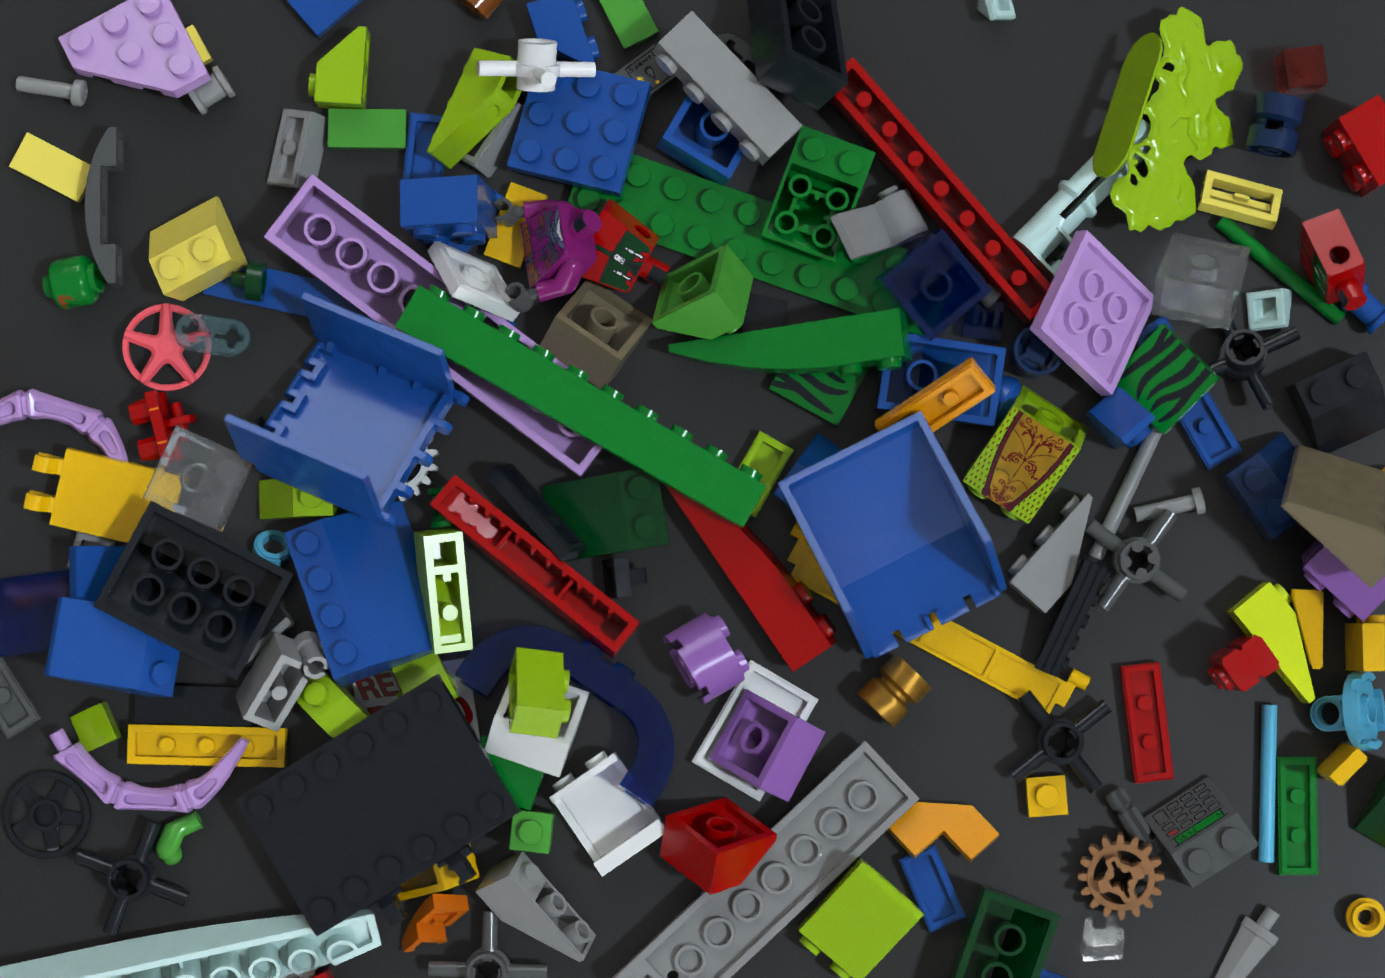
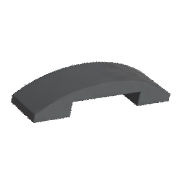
[85,127,124,288]

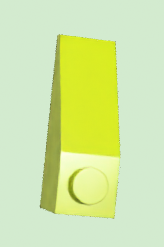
[1227,582,1315,704]

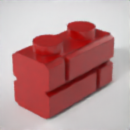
[1207,635,1279,692]

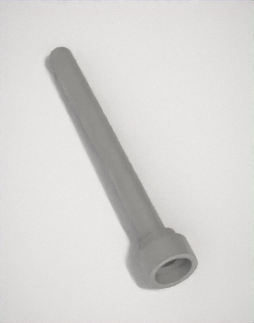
[1074,423,1162,576]

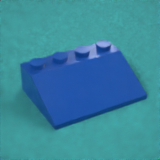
[284,501,433,687]

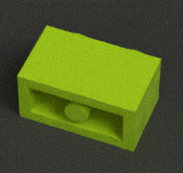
[508,647,571,738]

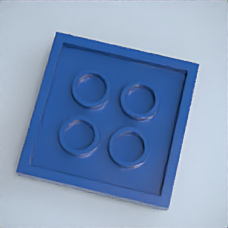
[507,60,652,197]

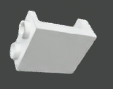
[549,750,665,877]

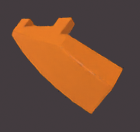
[401,894,469,952]

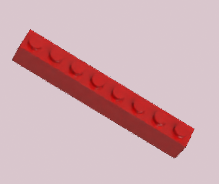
[829,57,1051,325]

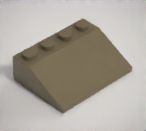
[1281,445,1385,588]

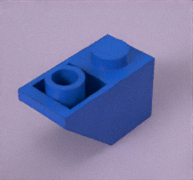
[526,0,601,62]
[1084,386,1156,450]

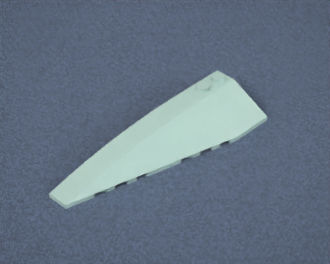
[0,909,381,978]

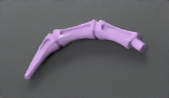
[0,388,129,461]
[49,728,250,813]

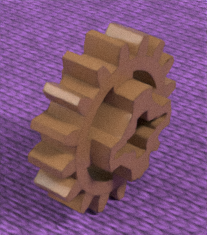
[1078,832,1164,920]

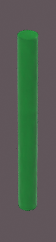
[1215,217,1346,325]

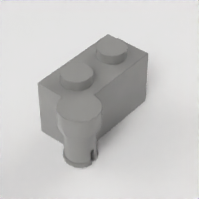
[235,631,329,732]

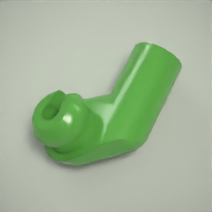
[156,810,204,865]

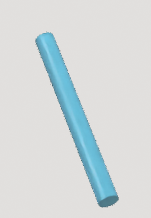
[1258,704,1277,863]

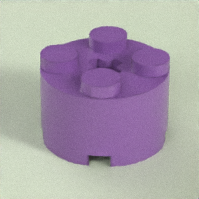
[663,612,750,705]

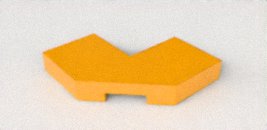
[887,802,999,863]

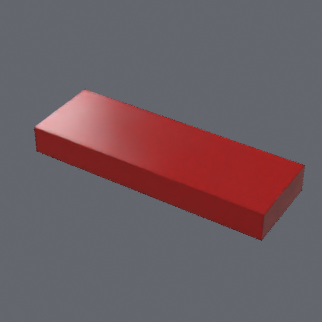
[1119,662,1174,784]

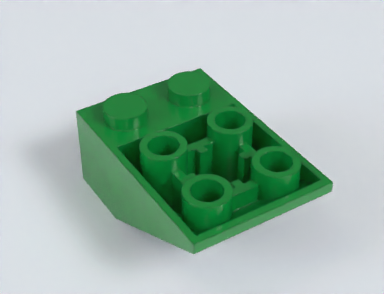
[761,126,876,263]

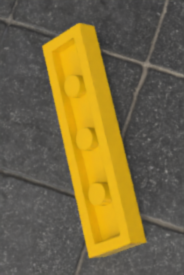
[127,724,288,768]

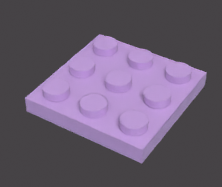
[1030,230,1157,396]

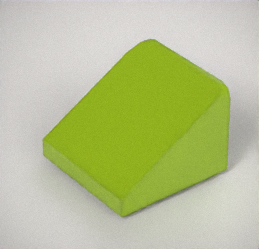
[70,702,122,752]

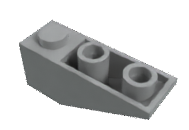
[1006,493,1093,614]
[476,851,596,962]

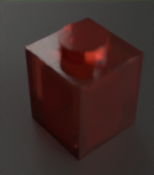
[1275,45,1328,95]

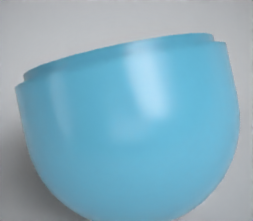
[253,530,291,568]

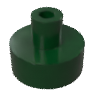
[231,261,267,302]

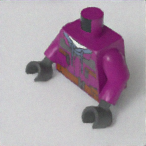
[493,198,602,313]

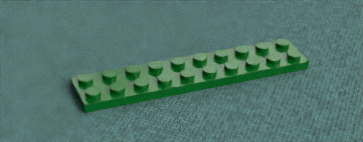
[568,154,956,337]

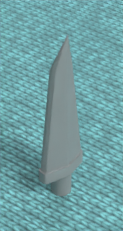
[1214,906,1280,978]

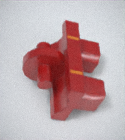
[128,390,198,463]

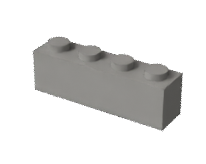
[653,11,803,166]

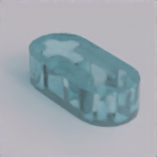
[174,314,250,357]

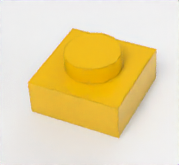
[1024,774,1068,817]

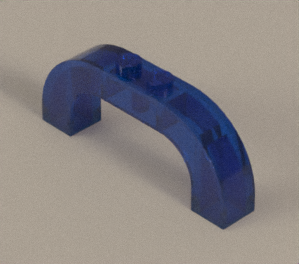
[454,626,674,810]

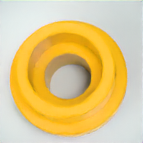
[1345,897,1385,937]

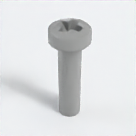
[16,76,88,107]
[1133,487,1206,522]

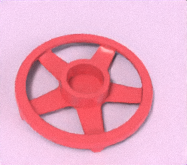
[122,303,211,391]

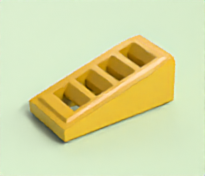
[1290,588,1324,669]

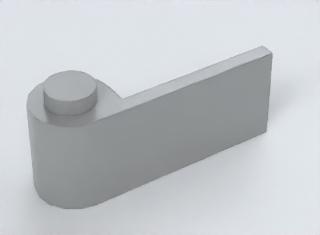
[830,185,929,260]

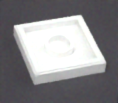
[427,241,520,322]

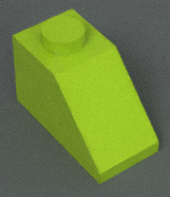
[308,26,371,109]
[259,479,339,520]

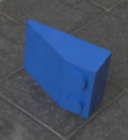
[874,333,1006,427]
[44,597,180,697]

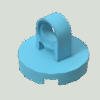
[1310,671,1385,751]

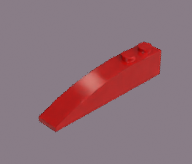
[430,475,640,660]
[665,485,837,672]

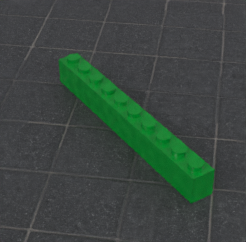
[395,284,767,528]

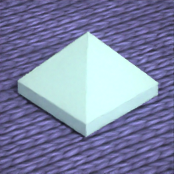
[977,0,1016,21]

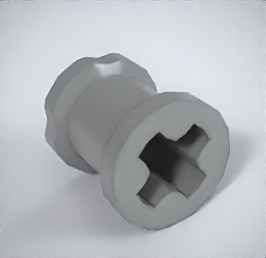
[188,65,236,115]

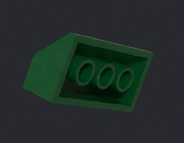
[948,885,1061,978]

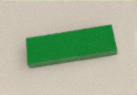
[1275,756,1319,876]

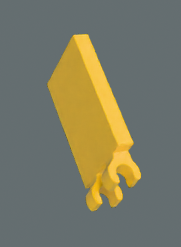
[23,447,184,543]

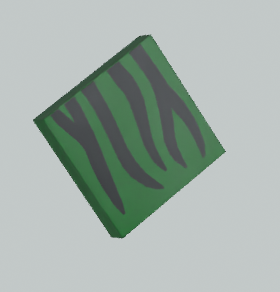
[769,320,870,427]
[1116,323,1221,435]

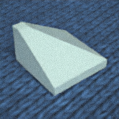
[1246,288,1292,331]

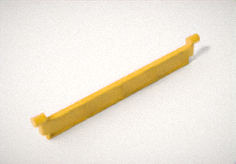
[787,521,1091,714]

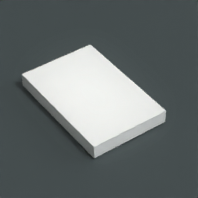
[692,660,819,802]

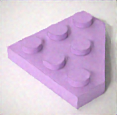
[58,0,212,98]

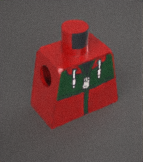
[582,198,670,293]
[1300,209,1367,311]

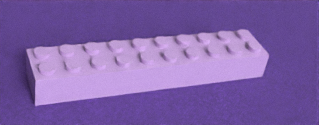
[264,174,602,478]

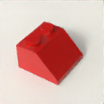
[660,797,777,895]

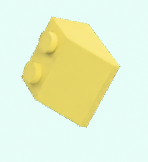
[149,196,248,301]

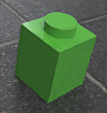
[509,808,555,854]

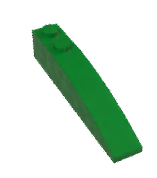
[668,308,912,377]

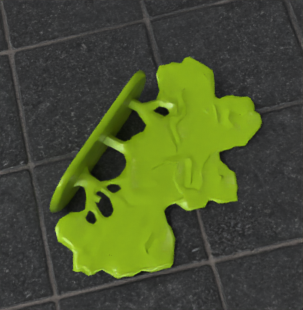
[1092,6,1243,232]

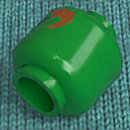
[42,255,105,309]

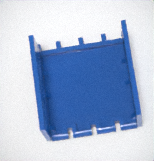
[224,292,470,529]

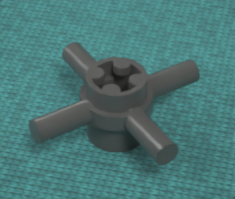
[1085,509,1188,612]
[428,910,548,978]

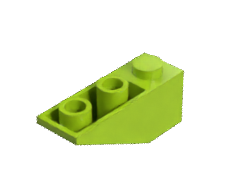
[427,47,522,169]

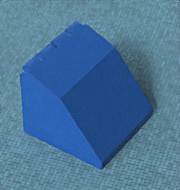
[778,411,1007,659]

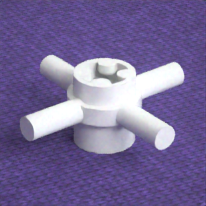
[477,38,596,92]

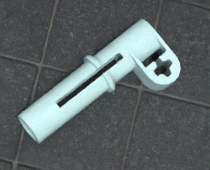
[1011,119,1150,283]

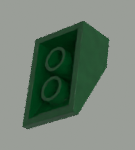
[542,469,670,562]

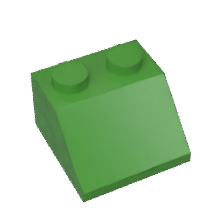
[652,244,754,340]

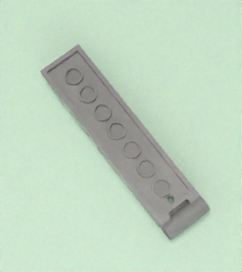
[612,740,920,978]

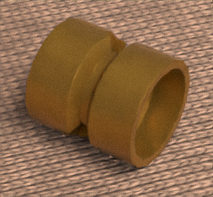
[857,653,932,728]

